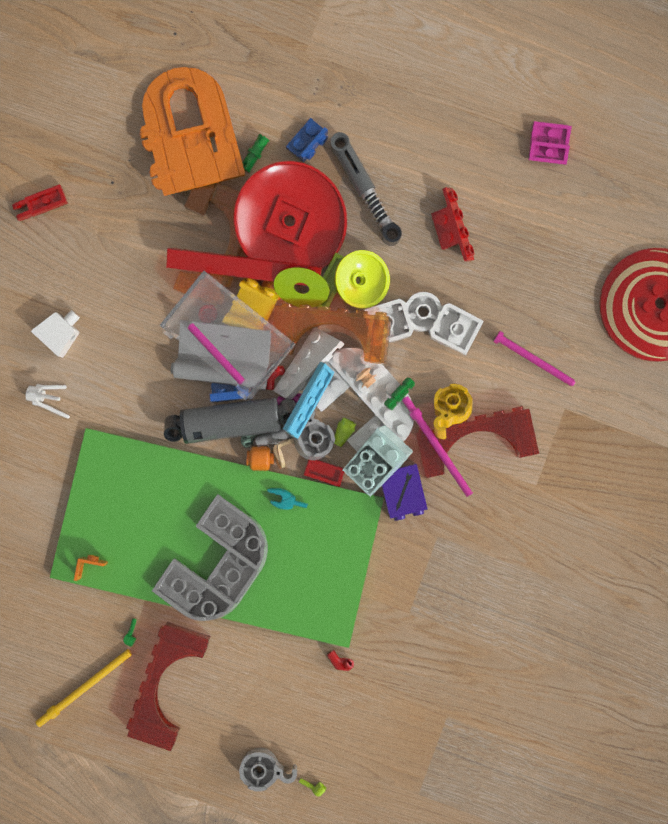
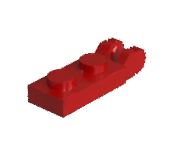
[12,184,68,221]

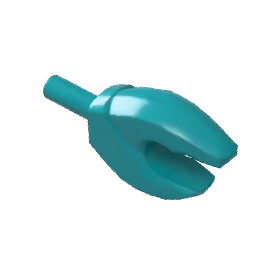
[267,488,308,510]

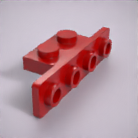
[431,187,475,262]

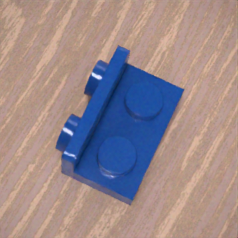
[286,118,328,163]
[210,383,251,402]

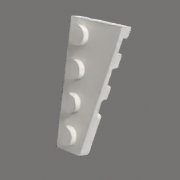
[273,327,344,399]

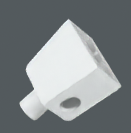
[31,310,80,358]

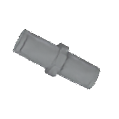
[255,429,294,447]

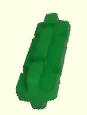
[384,377,415,410]

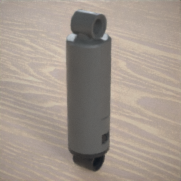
[164,397,297,444]

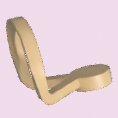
[272,438,294,469]

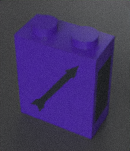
[382,464,428,521]

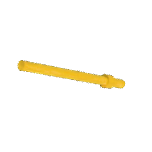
[35,649,132,727]

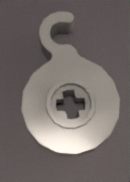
[294,409,335,460]
[239,748,297,791]

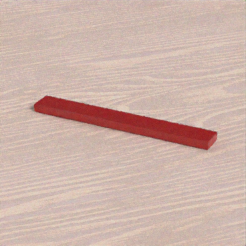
[166,247,322,286]

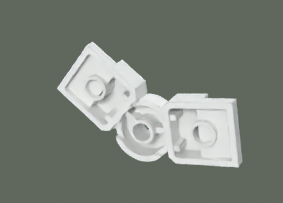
[363,292,484,355]

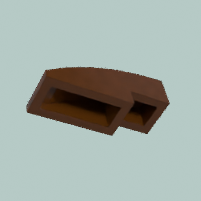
[184,182,221,217]

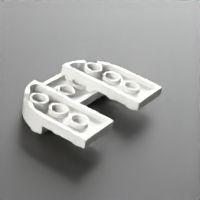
[302,348,414,452]

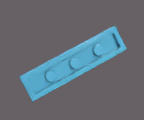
[283,362,335,439]

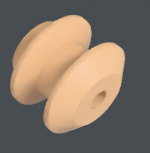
[356,368,376,388]

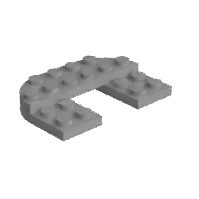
[152,494,268,621]

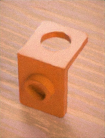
[74,555,108,581]

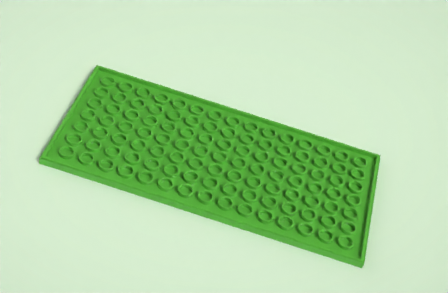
[50,428,384,648]

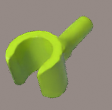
[299,778,326,797]

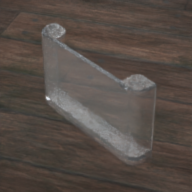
[160,271,296,400]

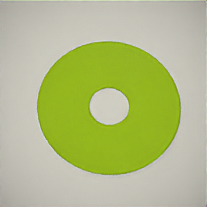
[274,267,329,308]

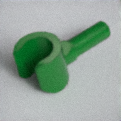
[123,618,137,647]

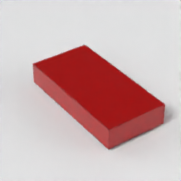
[304,459,344,487]

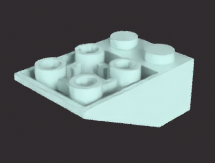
[343,425,413,497]

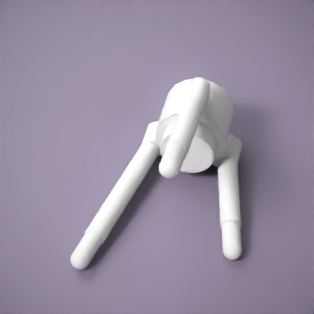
[26,384,70,419]

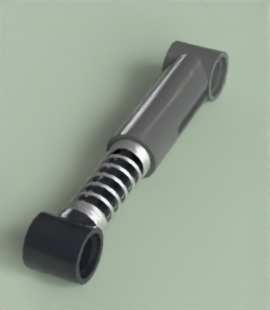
[331,132,402,246]

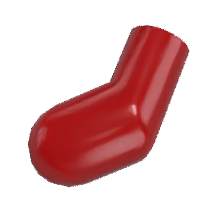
[265,364,285,390]
[326,650,354,671]

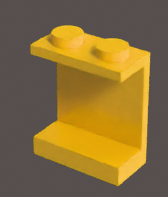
[223,278,279,330]

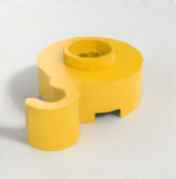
[433,384,473,439]

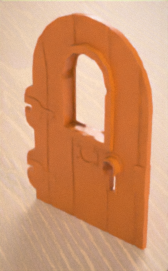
[140,67,246,196]

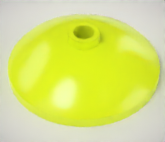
[335,250,390,308]

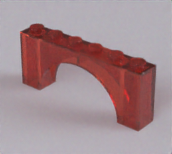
[415,406,539,478]
[126,622,211,751]

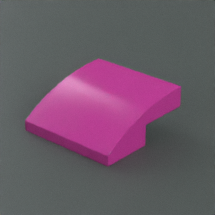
[528,121,572,165]

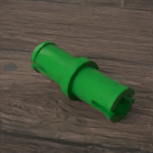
[242,134,269,173]

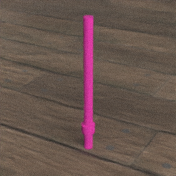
[402,396,473,497]

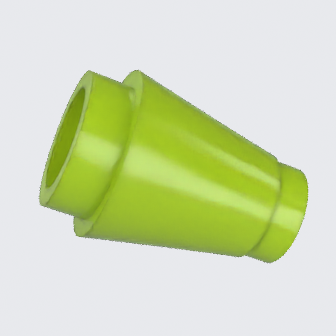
[334,417,356,447]

